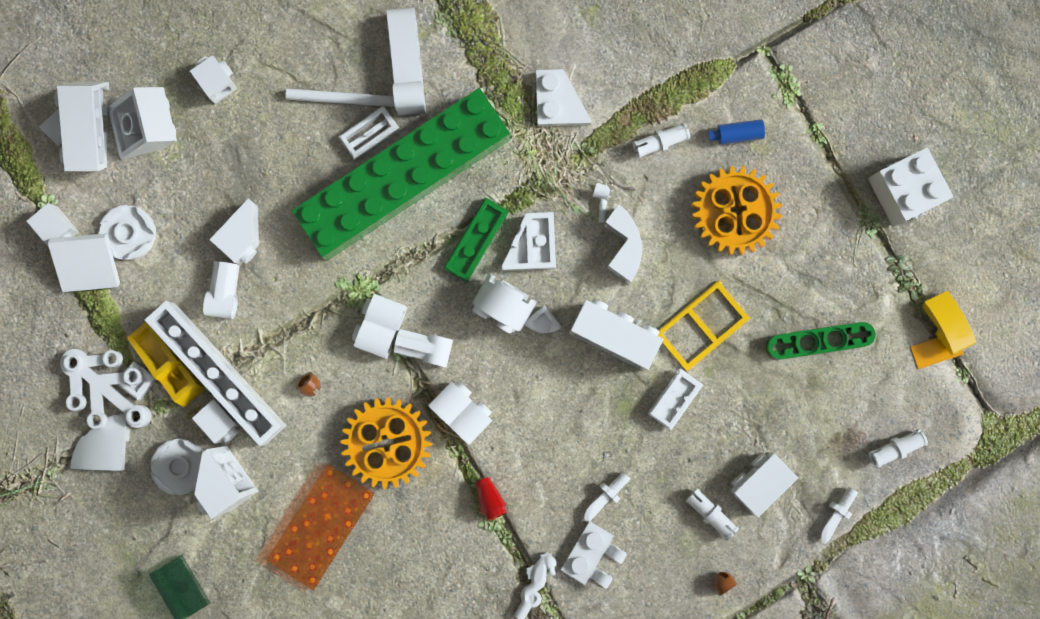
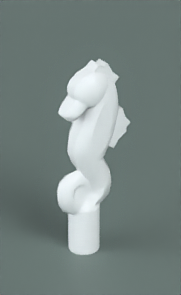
[514,552,557,619]

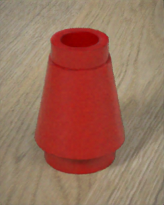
[474,477,507,521]

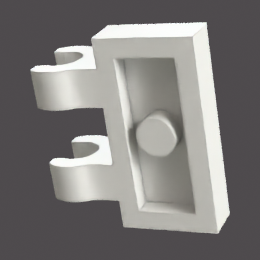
[561,521,627,589]

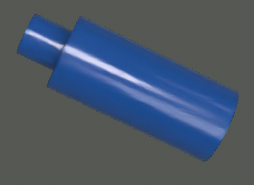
[708,119,765,145]

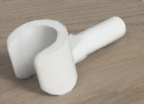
[592,183,610,223]

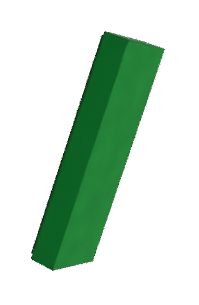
[443,197,509,283]

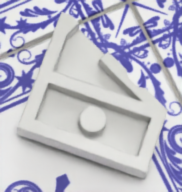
[536,69,591,127]
[502,212,556,271]

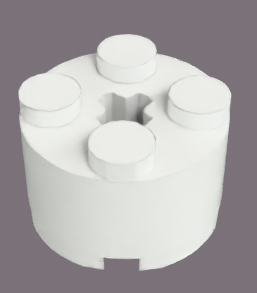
[472,273,537,334]

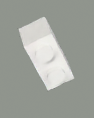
[730,452,798,518]

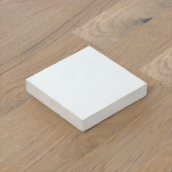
[48,233,120,292]

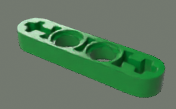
[766,322,876,360]

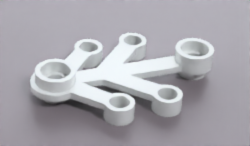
[60,349,151,429]

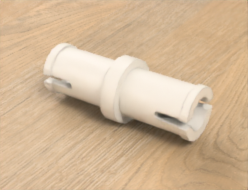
[632,122,690,158]
[868,429,928,468]
[685,488,739,541]

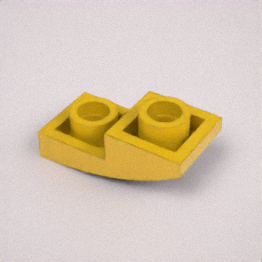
[922,290,976,356]

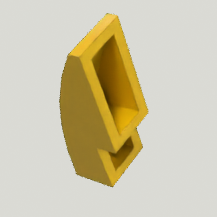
[127,322,206,407]

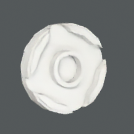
[98,205,156,260]
[150,439,204,495]

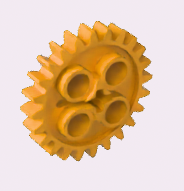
[691,165,782,256]
[340,397,433,489]

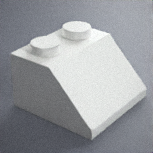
[107,87,177,159]

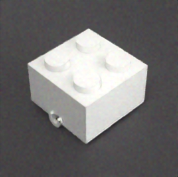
[867,147,953,227]

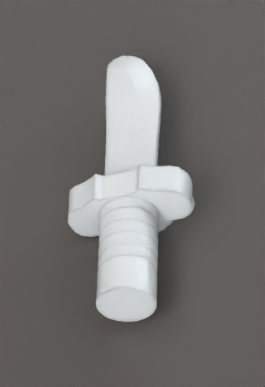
[584,471,630,522]
[821,487,858,544]

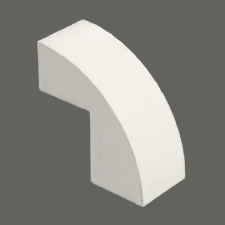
[604,204,642,285]

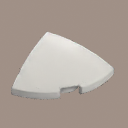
[70,414,130,471]

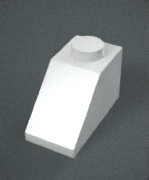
[210,199,259,265]

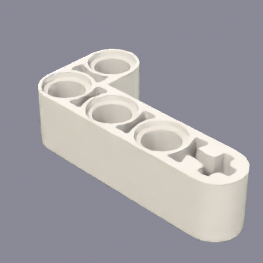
[387,7,426,116]

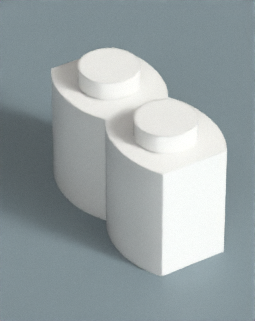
[352,294,407,359]
[428,381,492,445]

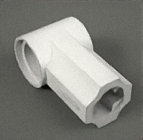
[203,261,240,319]
[394,329,453,367]

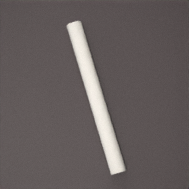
[286,89,395,107]

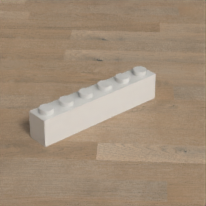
[145,301,287,446]

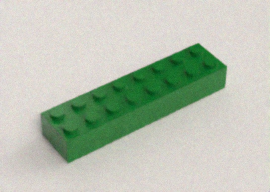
[291,87,511,261]

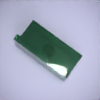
[149,555,210,619]

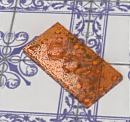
[266,464,376,591]

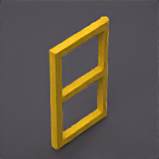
[658,280,750,372]

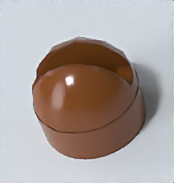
[296,372,321,397]
[713,571,738,596]

